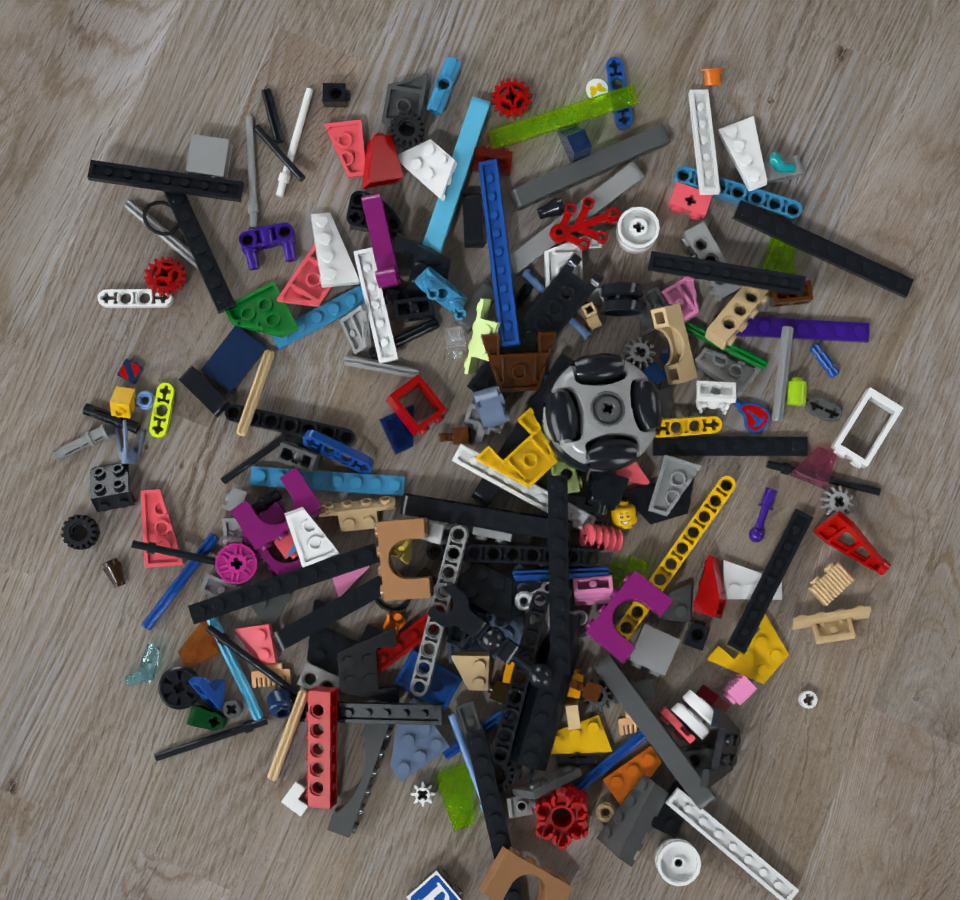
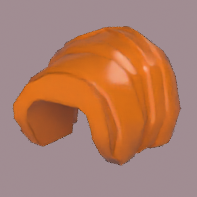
[382,611,406,635]

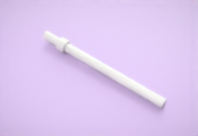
[276,88,314,197]

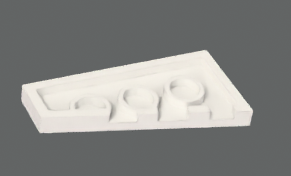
[311,213,360,288]

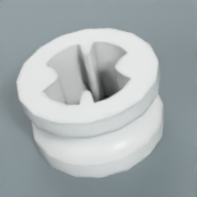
[798,691,818,709]

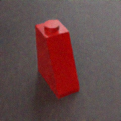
[362,133,404,189]

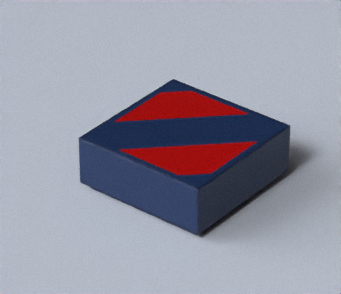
[117,358,144,384]

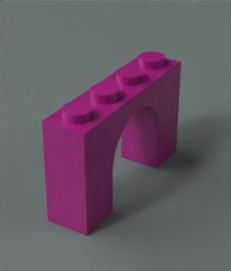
[230,467,324,552]
[241,502,325,576]
[585,571,673,664]

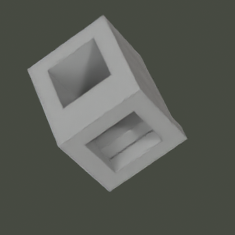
[221,484,250,511]
[506,795,536,819]

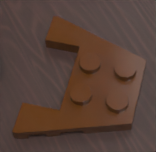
[481,331,557,392]

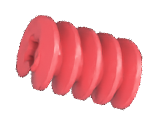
[579,523,623,553]

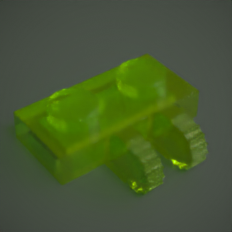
[609,556,649,589]

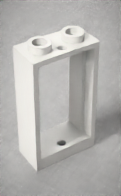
[830,387,903,469]

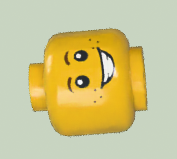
[611,500,637,530]

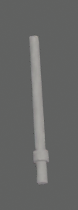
[246,116,259,229]

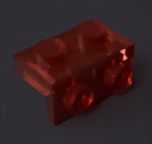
[473,145,513,176]

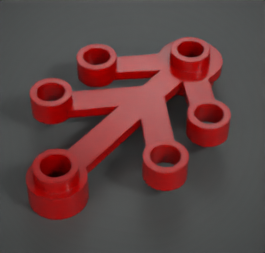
[549,197,621,251]

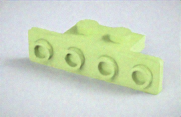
[464,298,500,375]

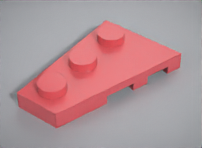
[324,120,365,179]

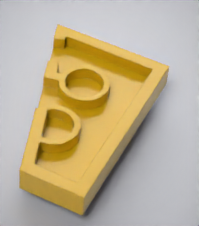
[551,715,613,754]

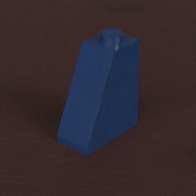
[557,124,592,163]

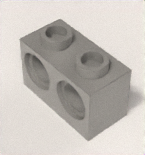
[297,662,339,691]

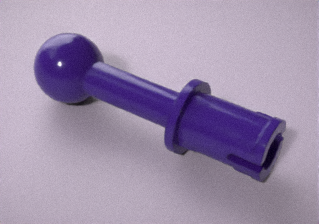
[749,487,778,543]

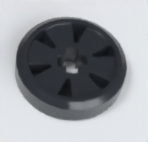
[158,666,200,710]

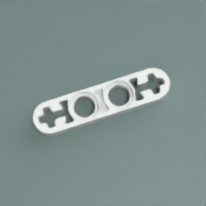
[98,289,174,308]

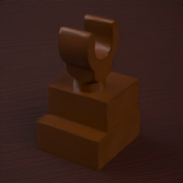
[438,426,472,446]
[569,679,604,703]

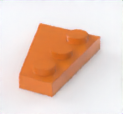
[602,745,662,806]

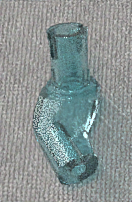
[125,644,160,687]

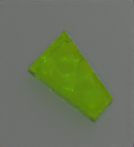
[761,237,795,274]
[435,763,473,832]

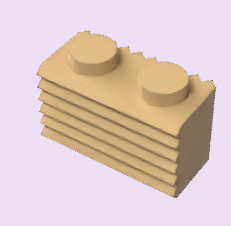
[807,562,855,606]

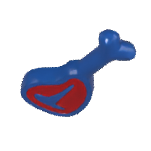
[732,397,770,433]

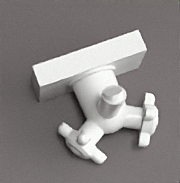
[696,381,736,415]

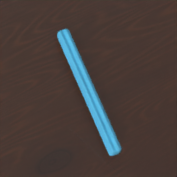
[206,617,264,721]

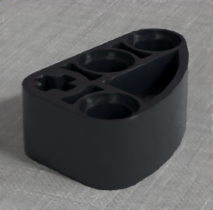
[347,191,402,237]

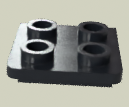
[90,463,135,512]

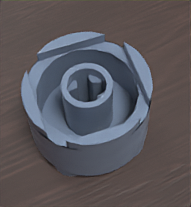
[472,386,510,430]

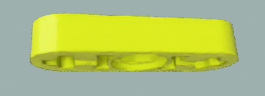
[149,383,176,438]

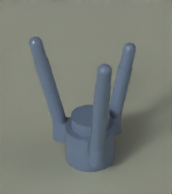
[114,420,145,464]

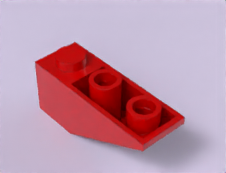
[693,555,727,619]

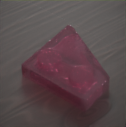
[790,447,837,489]

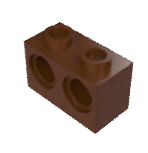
[769,280,813,307]

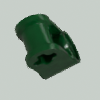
[187,704,227,731]

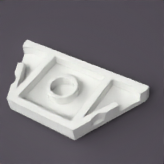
[397,139,457,201]

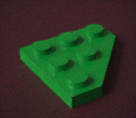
[225,281,299,338]

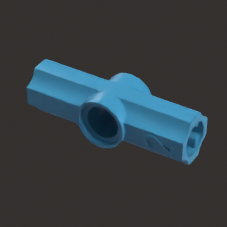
[426,57,462,116]

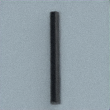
[254,125,305,182]
[221,434,287,484]

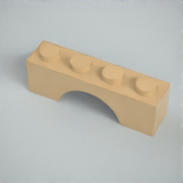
[650,303,698,385]

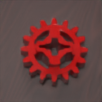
[491,78,532,120]
[144,256,187,297]

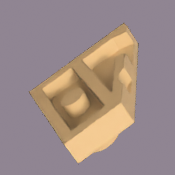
[451,652,489,691]

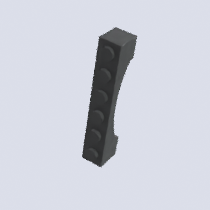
[327,724,392,838]

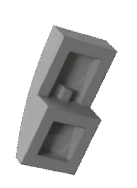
[222,516,244,546]

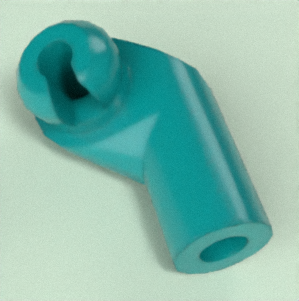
[769,152,795,173]

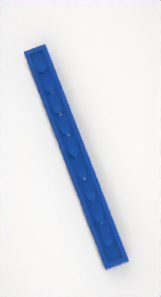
[478,159,521,348]

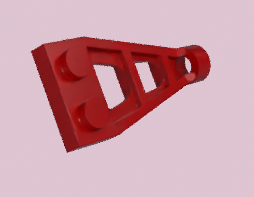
[813,510,891,575]

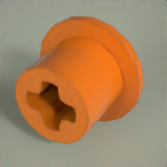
[700,68,725,86]

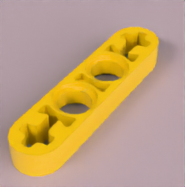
[655,415,722,438]

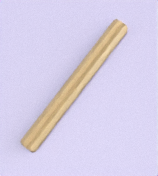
[236,350,274,437]
[267,689,308,781]

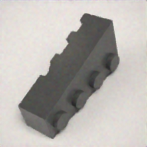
[597,774,669,867]

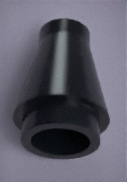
[537,197,565,219]

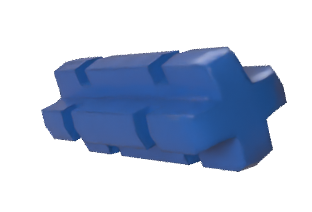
[810,343,840,378]

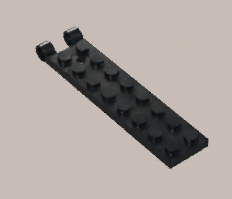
[467,253,605,401]

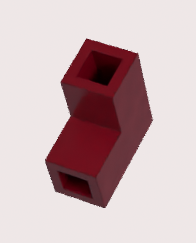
[696,685,730,712]

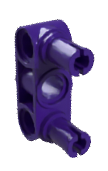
[239,223,297,271]

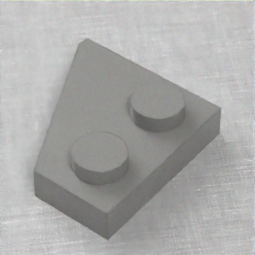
[340,304,371,354]

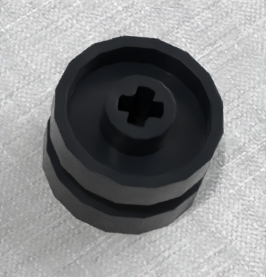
[601,282,643,317]

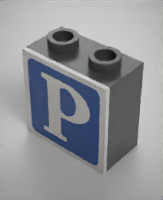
[407,867,463,900]

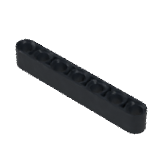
[225,404,356,447]
[272,576,382,651]

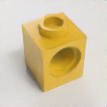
[110,386,136,418]

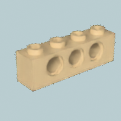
[705,286,771,350]

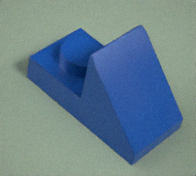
[189,676,225,711]

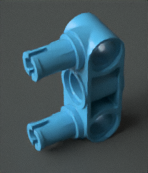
[414,266,467,320]

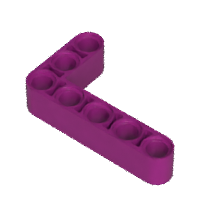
[361,192,402,289]

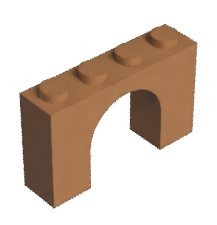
[375,517,434,601]
[479,846,573,900]

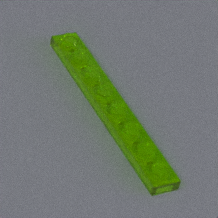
[488,84,639,151]

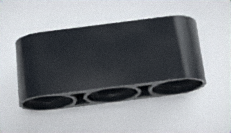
[462,193,484,248]
[179,366,231,418]

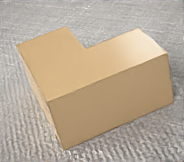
[580,302,602,332]
[564,698,581,730]

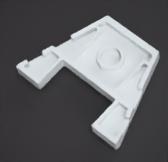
[544,230,604,306]

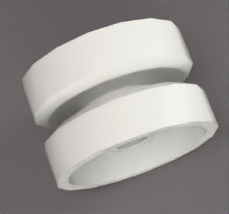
[615,207,660,254]
[671,689,714,740]
[654,837,701,886]

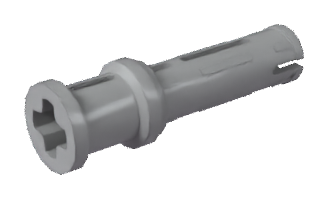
[52,423,111,462]

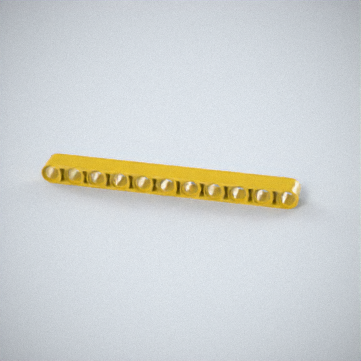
[615,476,736,641]

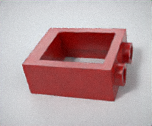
[386,374,447,437]

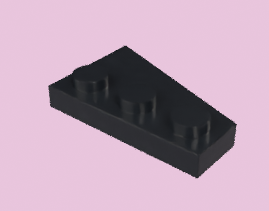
[651,780,689,838]

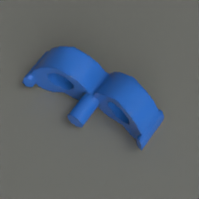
[659,348,670,375]

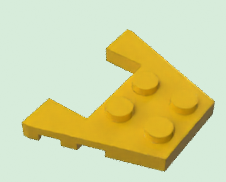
[475,407,558,489]
[706,614,789,684]

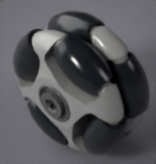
[542,353,663,472]

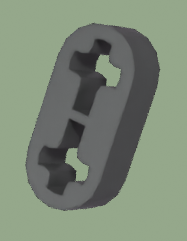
[805,397,842,423]

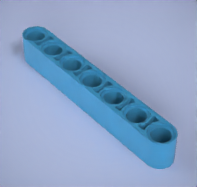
[673,166,802,222]

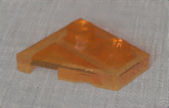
[178,621,222,668]

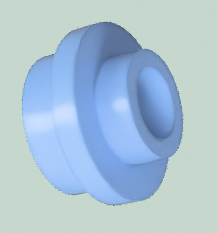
[136,391,155,410]

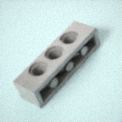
[681,221,741,302]

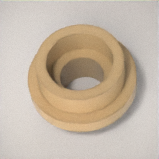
[596,802,616,822]

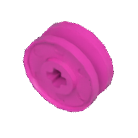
[215,543,257,584]

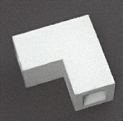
[281,781,308,816]

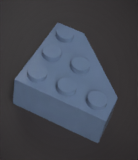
[390,697,450,782]

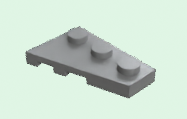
[648,455,702,516]

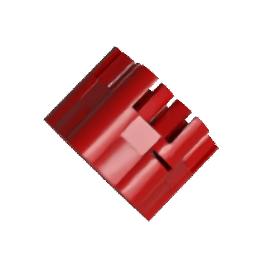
[535,782,590,849]

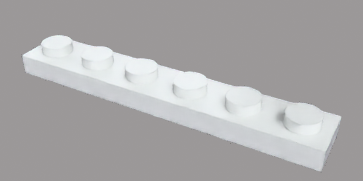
[688,89,720,195]
[353,247,398,364]

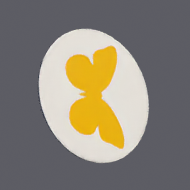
[586,78,608,101]

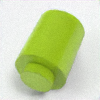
[787,377,807,406]

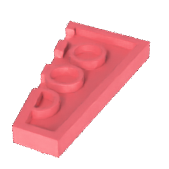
[141,489,185,568]

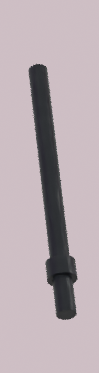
[766,460,881,496]
[131,540,241,569]
[205,624,299,698]
[154,717,268,761]

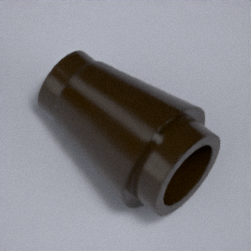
[103,558,126,588]

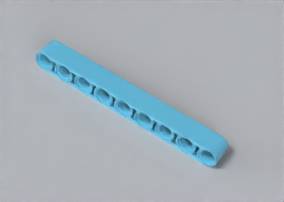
[422,96,491,254]

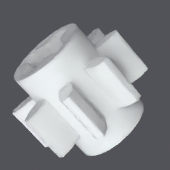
[411,781,435,807]

